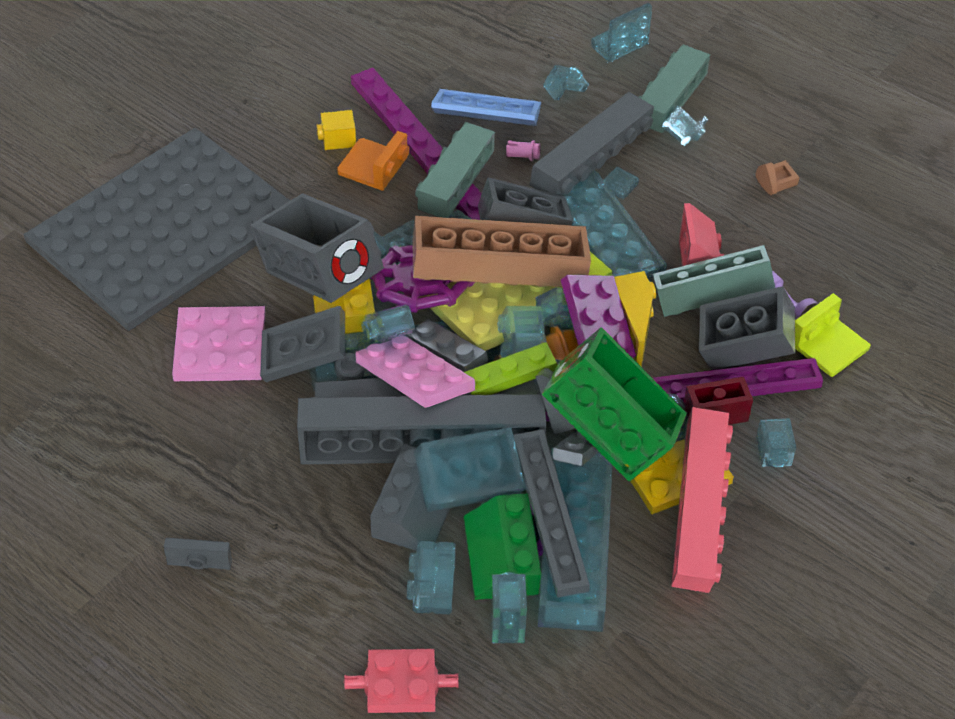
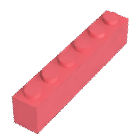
[671,407,733,593]

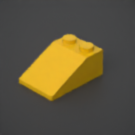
[614,271,656,367]

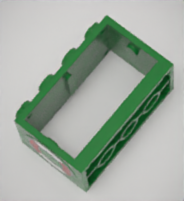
[542,327,687,482]

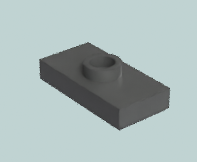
[164,538,232,570]

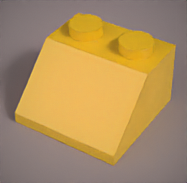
[313,278,376,340]

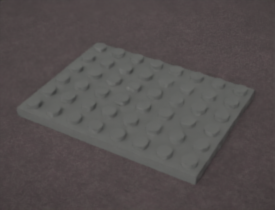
[24,128,290,331]

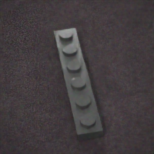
[513,430,590,598]

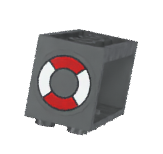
[250,193,384,303]

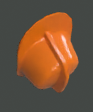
[540,326,578,365]

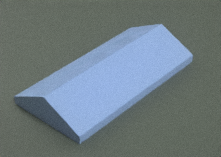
[431,89,541,126]

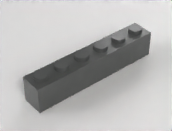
[530,92,654,196]

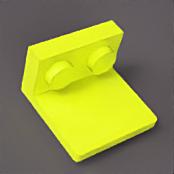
[795,293,871,377]

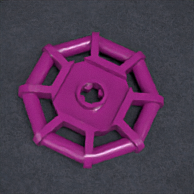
[370,245,475,313]

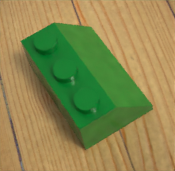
[464,493,541,600]

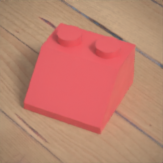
[679,203,724,266]

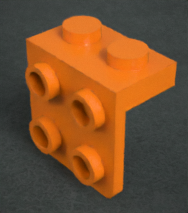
[337,131,410,191]

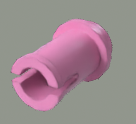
[506,140,540,161]

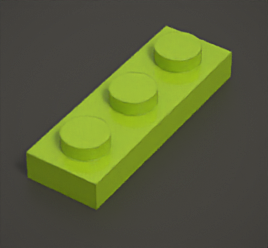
[464,342,557,395]

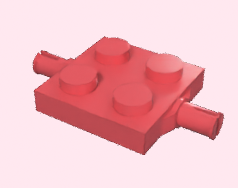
[344,649,458,713]

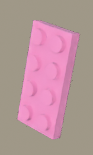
[356,336,475,408]

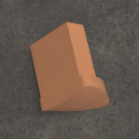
[755,160,799,195]

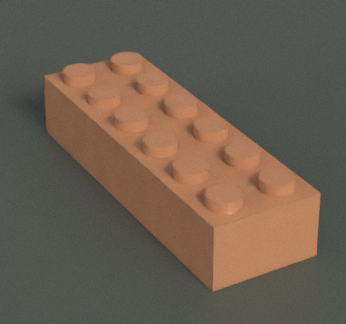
[412,216,591,287]

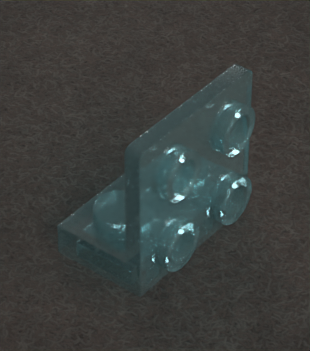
[591,3,652,62]

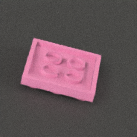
[172,306,265,381]

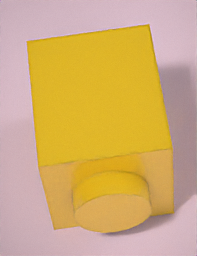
[316,110,356,150]

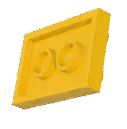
[624,439,734,514]

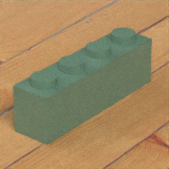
[638,44,710,133]
[415,122,495,218]
[653,245,775,317]

